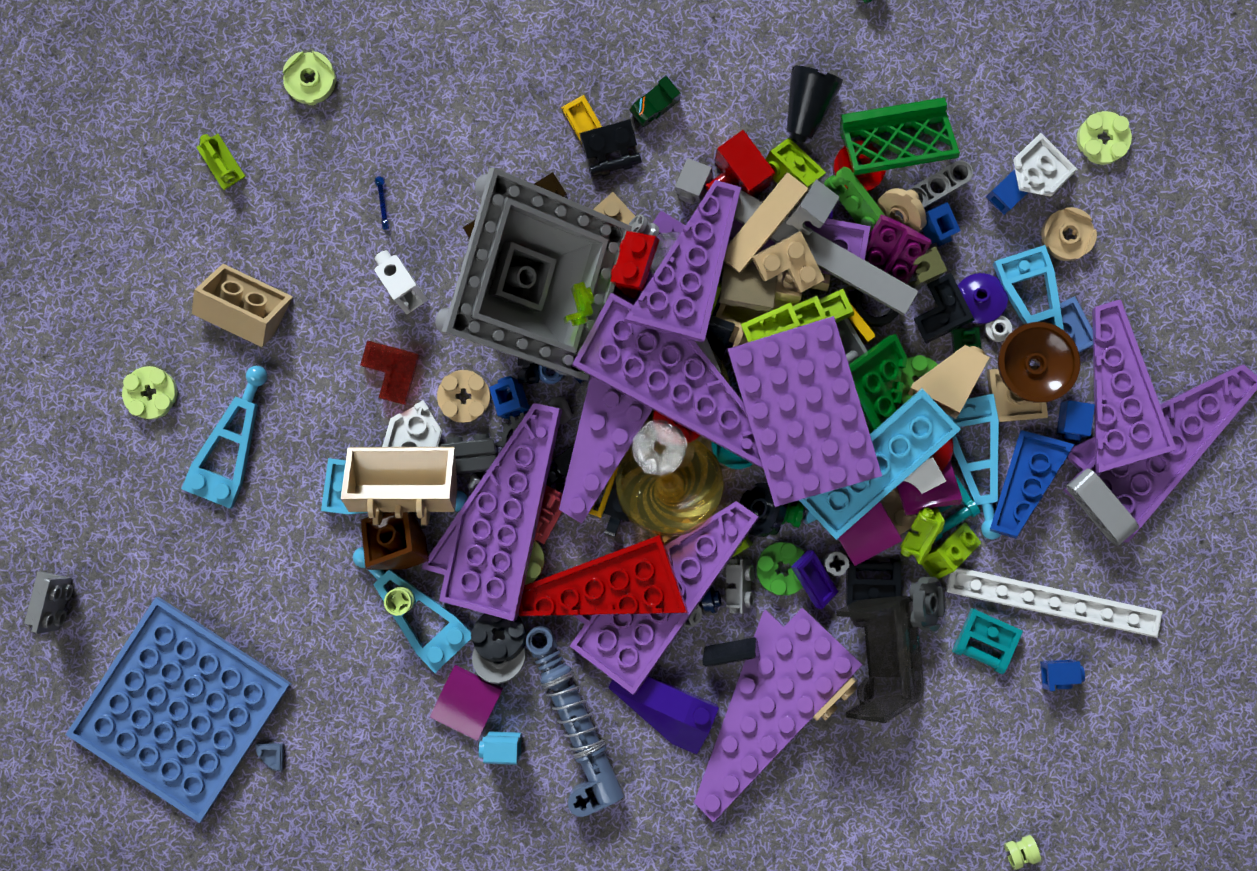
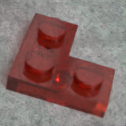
[360,340,420,406]

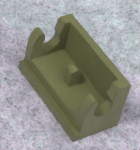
[908,246,947,289]

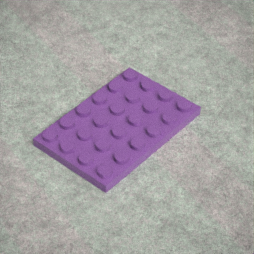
[728,316,882,507]

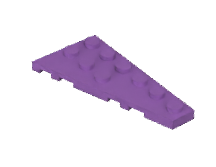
[624,180,741,343]
[1092,299,1177,474]
[559,376,653,524]

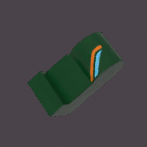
[629,76,681,127]

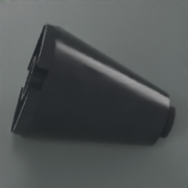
[786,65,843,143]

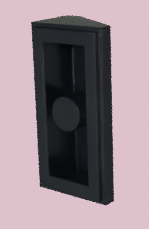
[702,637,760,667]

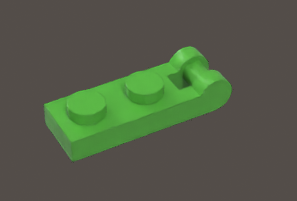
[824,167,885,235]

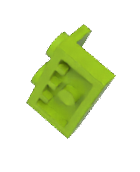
[766,138,826,188]

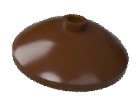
[998,322,1080,403]

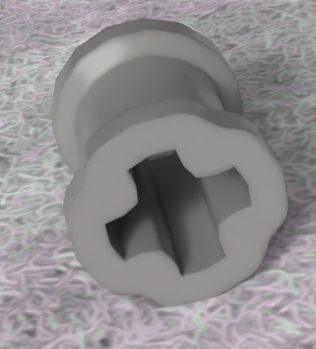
[822,551,849,576]

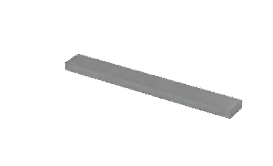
[734,190,919,316]

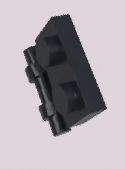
[579,119,642,177]

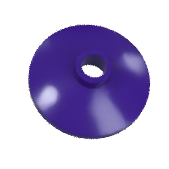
[958,273,1008,324]

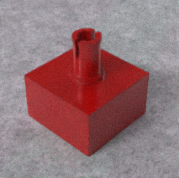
[705,130,775,197]

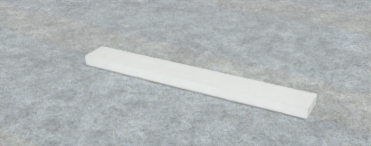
[945,567,1162,638]

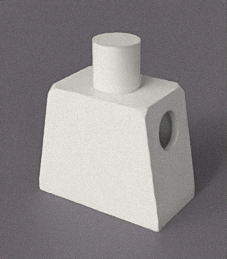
[374,250,428,314]

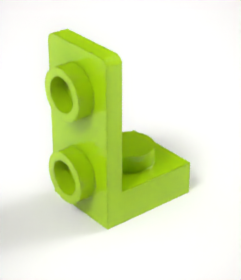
[921,523,981,579]

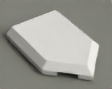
[1013,133,1078,197]
[382,400,442,447]

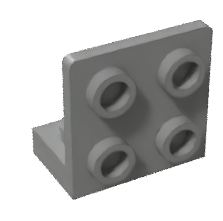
[24,571,73,634]

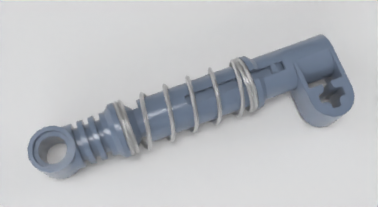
[526,625,624,817]

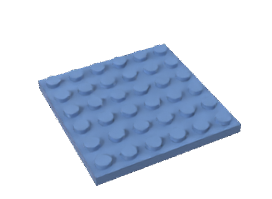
[65,597,292,823]

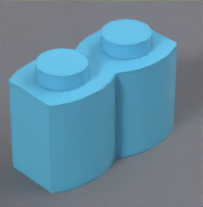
[479,731,522,765]

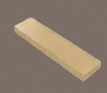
[724,172,809,274]

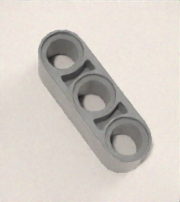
[908,160,973,209]
[1066,468,1139,546]

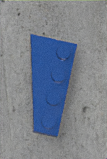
[990,430,1074,539]

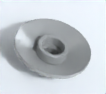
[472,631,526,684]

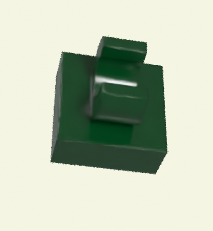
[951,327,981,353]

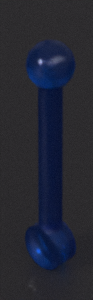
[374,176,389,230]

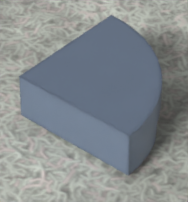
[255,743,284,772]

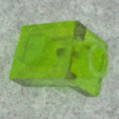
[563,282,594,327]

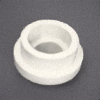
[985,316,1012,342]

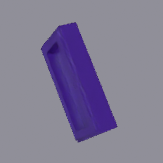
[791,550,839,609]

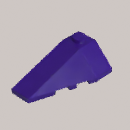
[608,676,719,754]

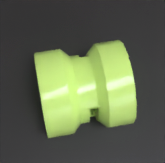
[384,587,415,616]
[1004,835,1041,870]

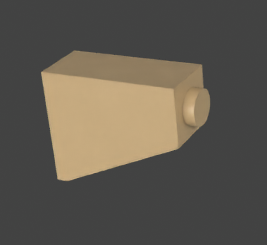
[908,345,990,419]

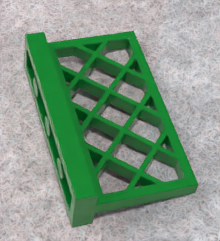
[839,97,960,175]

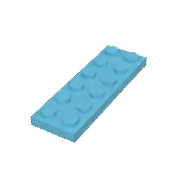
[799,388,961,540]

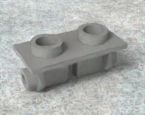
[726,559,754,614]

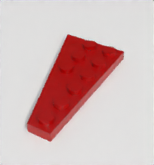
[518,535,689,616]

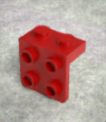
[610,231,659,299]

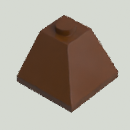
[361,512,429,570]

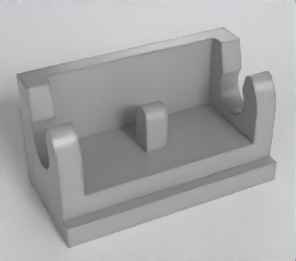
[786,179,839,235]

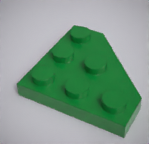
[849,334,907,434]

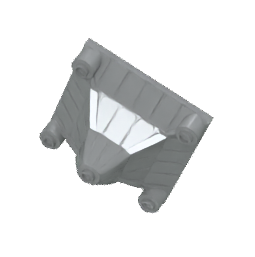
[435,167,632,381]

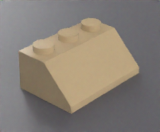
[192,264,293,347]

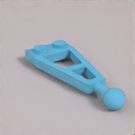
[993,245,1064,330]
[181,366,267,509]
[948,393,1001,540]
[321,458,468,514]
[353,547,471,673]

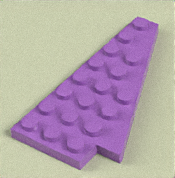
[572,284,763,469]
[1063,364,1257,543]
[422,403,562,621]
[570,501,760,695]
[694,608,863,822]

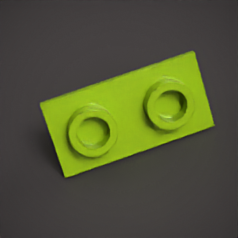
[196,134,246,190]
[900,507,945,565]

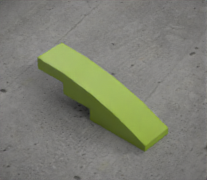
[741,289,854,342]

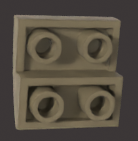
[719,260,777,312]

